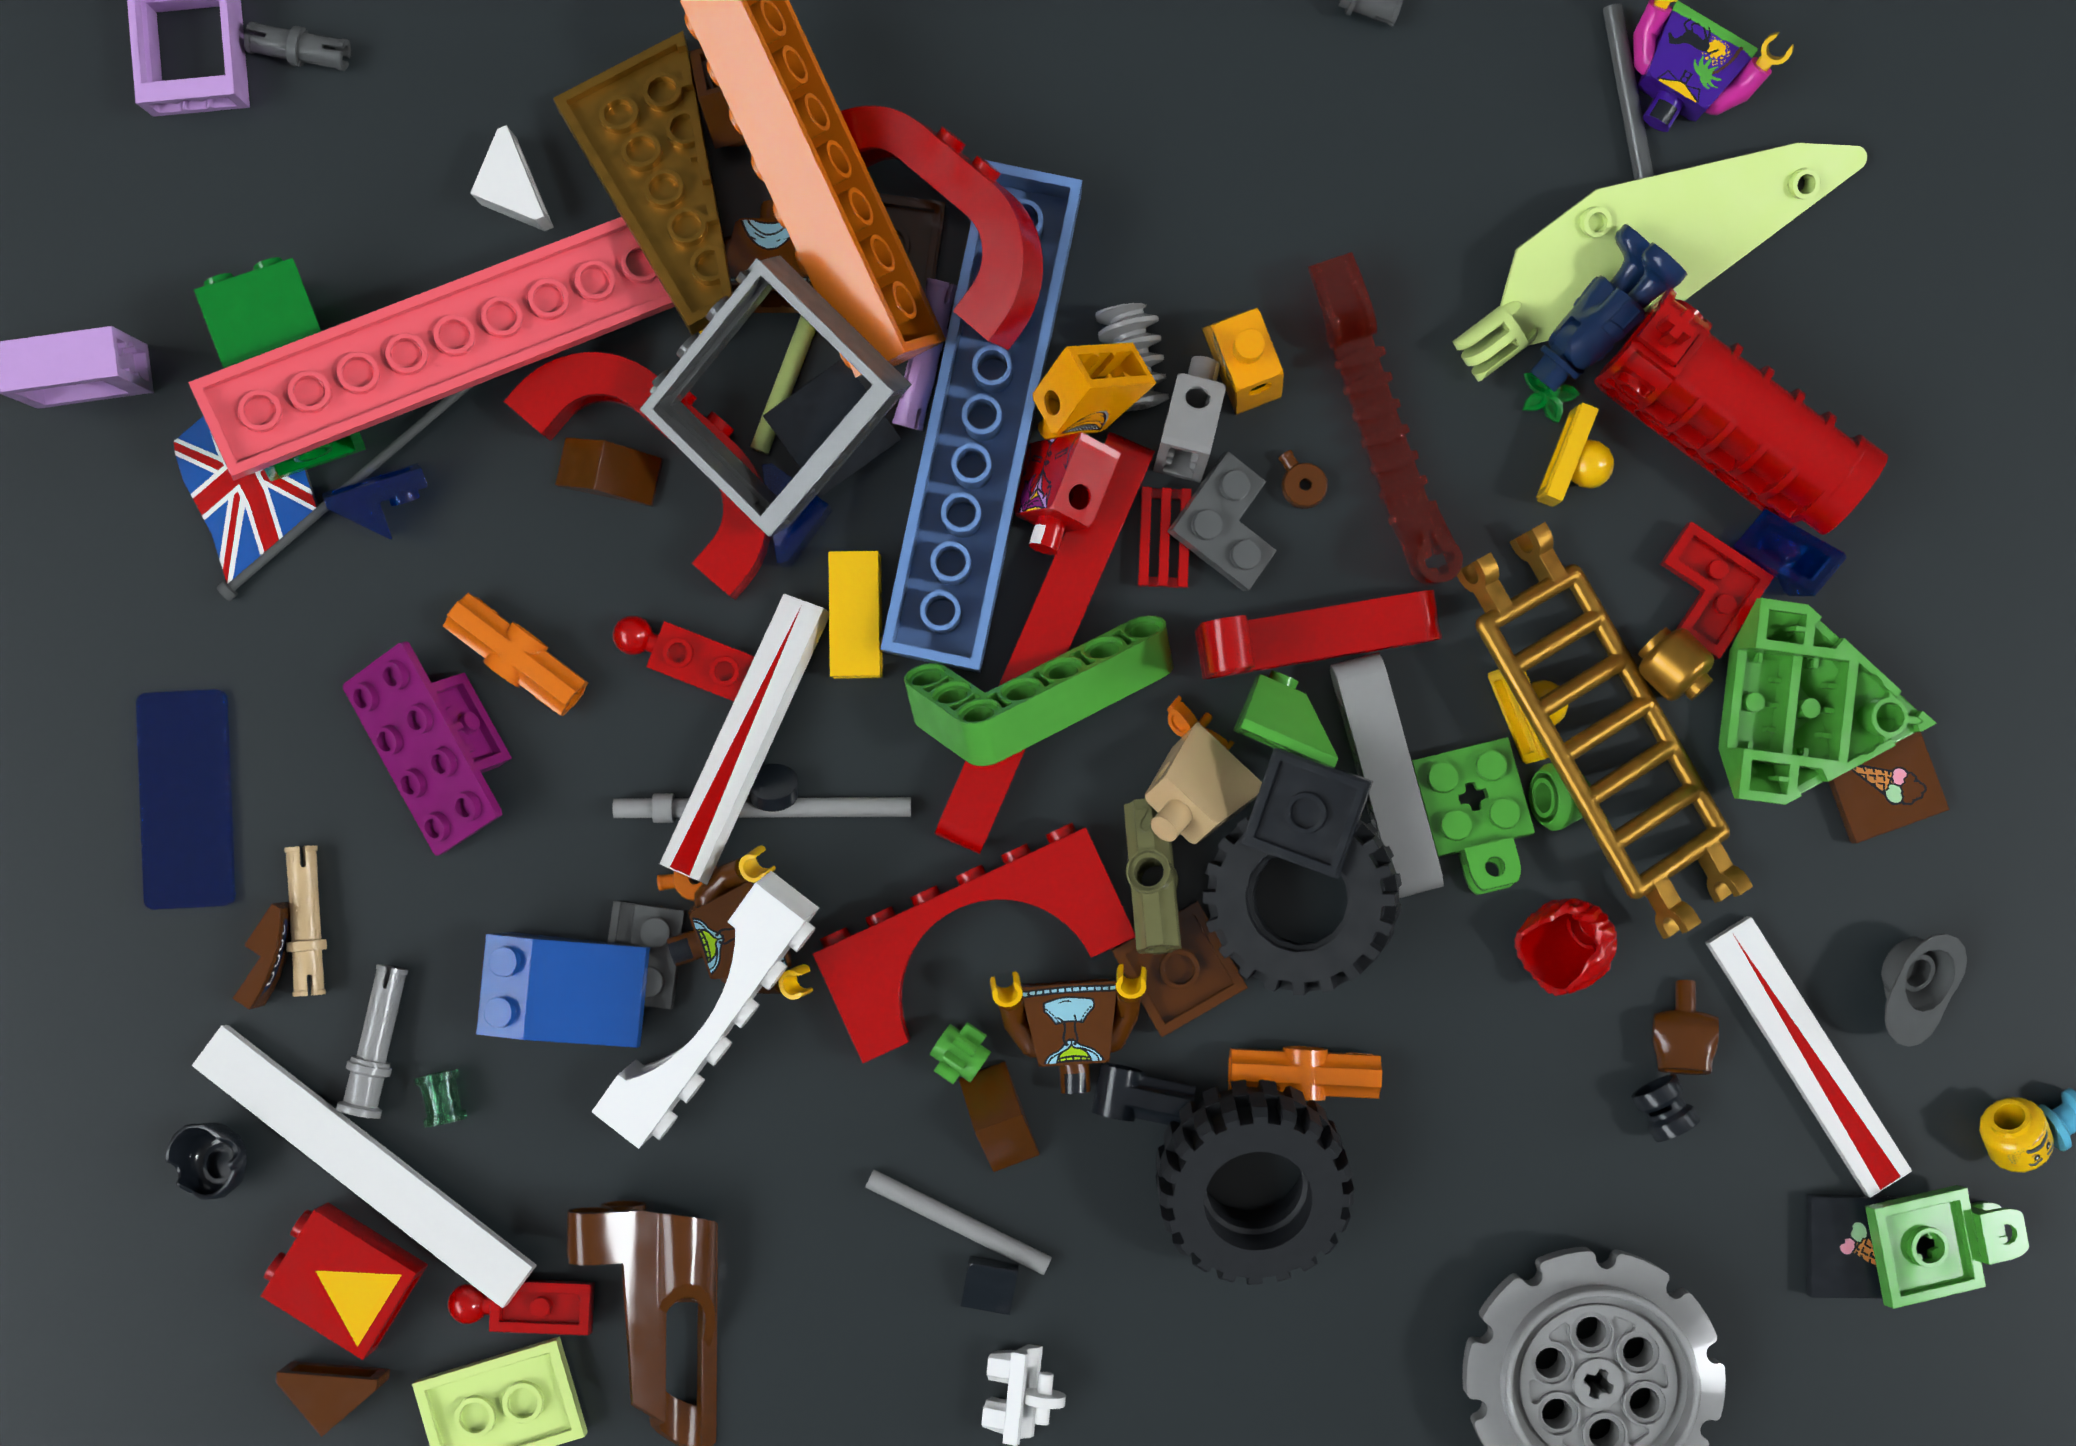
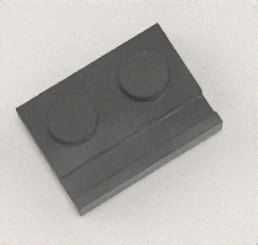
[607,901,687,1010]

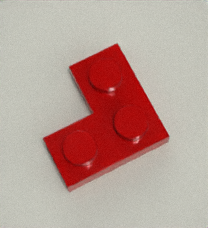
[1660,521,1775,660]

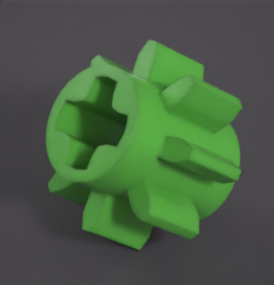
[929,1022,991,1084]

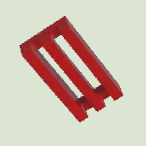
[1138,487,1192,588]

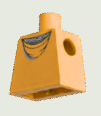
[1202,307,1284,415]
[1033,342,1156,440]

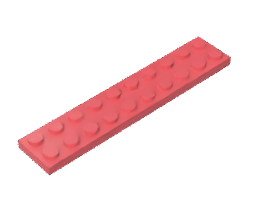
[188,217,675,481]

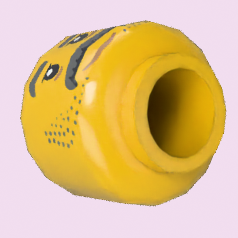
[1979,1097,2054,1172]

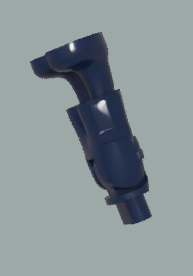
[1530,224,1688,392]

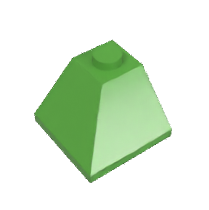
[1233,670,1338,767]

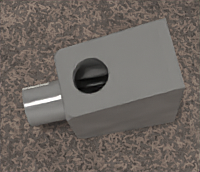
[1153,356,1226,483]

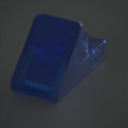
[322,463,428,540]
[1734,509,1847,596]

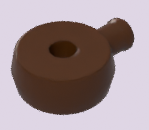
[1278,450,1328,509]

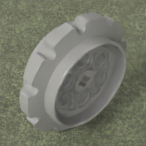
[1462,1247,1726,1446]

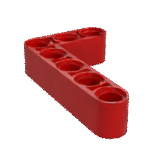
[1195,590,1442,679]

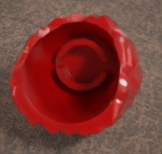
[1514,898,1617,996]

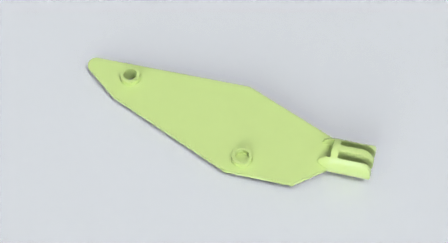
[1452,143,1867,382]

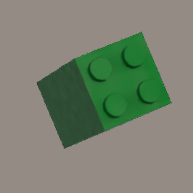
[193,257,366,481]

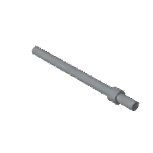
[613,793,911,823]

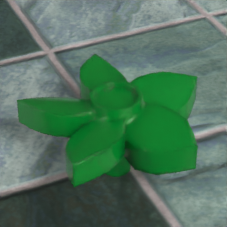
[1522,373,1580,423]

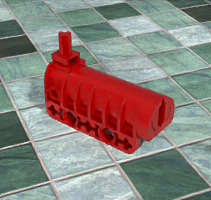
[1594,288,1889,535]

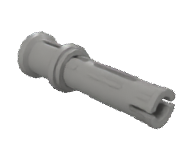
[336,964,409,1119]

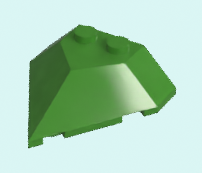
[1718,598,1937,805]

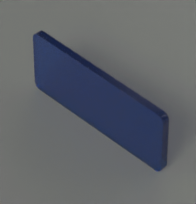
[136,689,236,910]

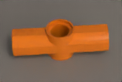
[443,593,589,716]
[1228,1046,1382,1101]

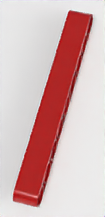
[934,432,1155,854]

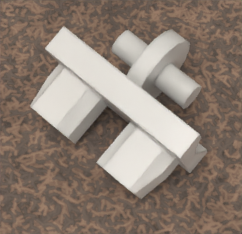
[981,1344,1066,1446]

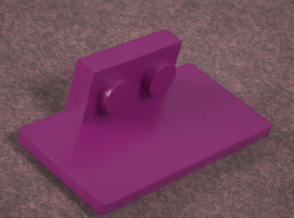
[343,641,512,856]

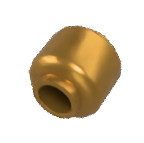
[1638,627,1714,701]

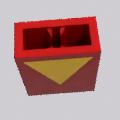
[260,1202,428,1360]

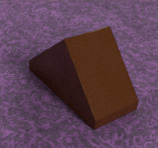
[555,437,663,507]
[959,1061,1040,1172]
[276,1361,390,1437]

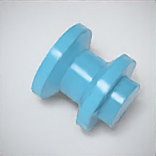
[2038,1088,2076,1152]

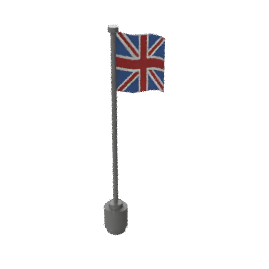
[173,387,472,601]

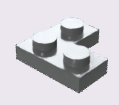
[1167,451,1277,591]

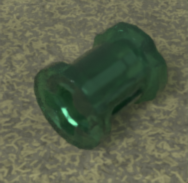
[414,1068,468,1128]

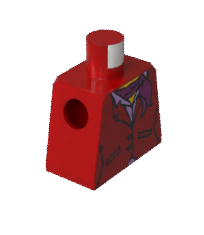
[1014,432,1121,555]

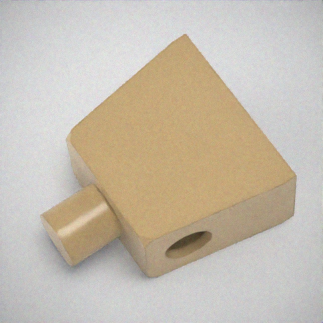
[1145,722,1262,844]

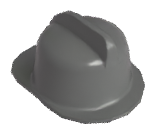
[1881,933,1967,1047]

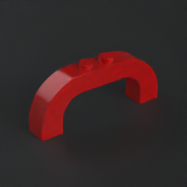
[841,106,1043,350]
[503,352,771,600]

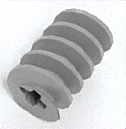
[1095,303,1169,412]

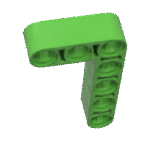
[904,615,1174,766]

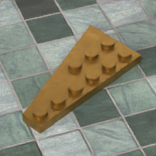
[553,31,733,335]

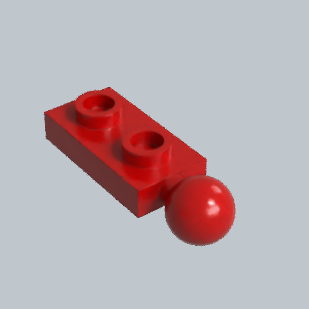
[613,615,755,701]
[448,1279,595,1336]

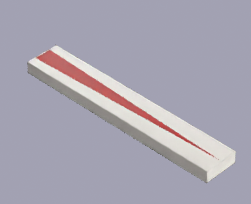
[660,594,829,885]
[1705,916,1912,1198]

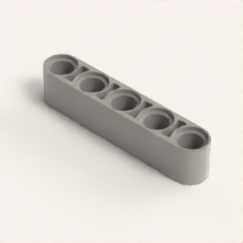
[1330,652,1444,899]

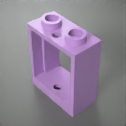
[127,0,250,117]
[0,326,154,409]

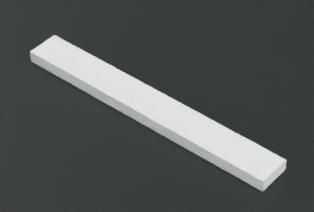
[192,1025,537,1308]

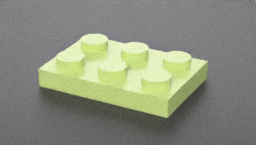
[412,1336,588,1446]

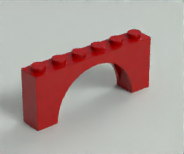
[813,823,1135,1063]

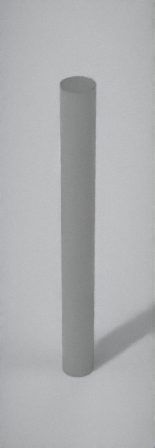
[865,1170,1052,1275]

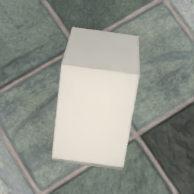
[470,125,554,231]

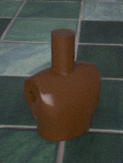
[1652,980,1719,1075]

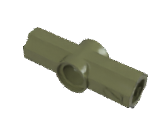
[1124,798,1182,955]

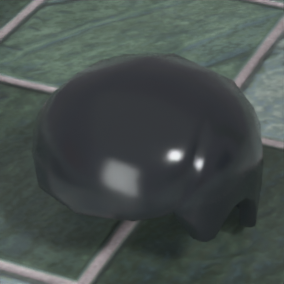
[165,1123,247,1200]

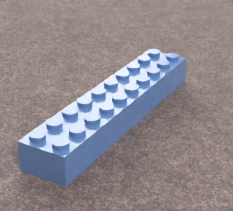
[880,160,1082,673]

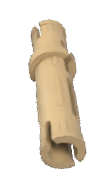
[284,846,327,997]

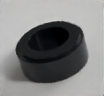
[749,764,799,812]

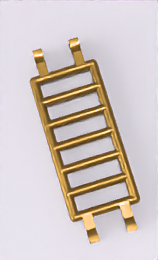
[1455,522,1753,939]

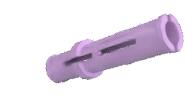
[892,278,957,431]

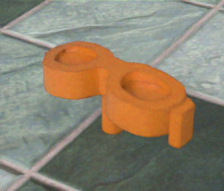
[1167,695,1234,751]

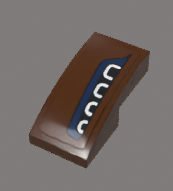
[232,902,291,1010]

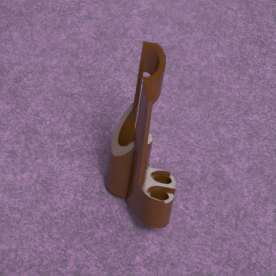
[567,1200,718,1446]

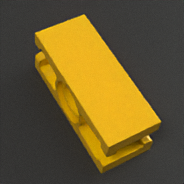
[828,551,883,679]

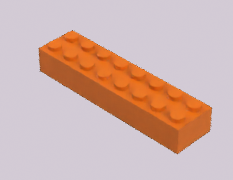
[680,0,946,378]

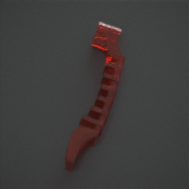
[1308,252,1463,586]

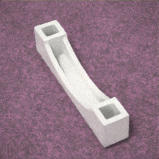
[592,871,819,1149]

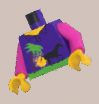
[1633,0,1794,132]

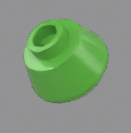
[1529,763,1591,831]

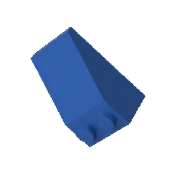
[476,932,650,1048]

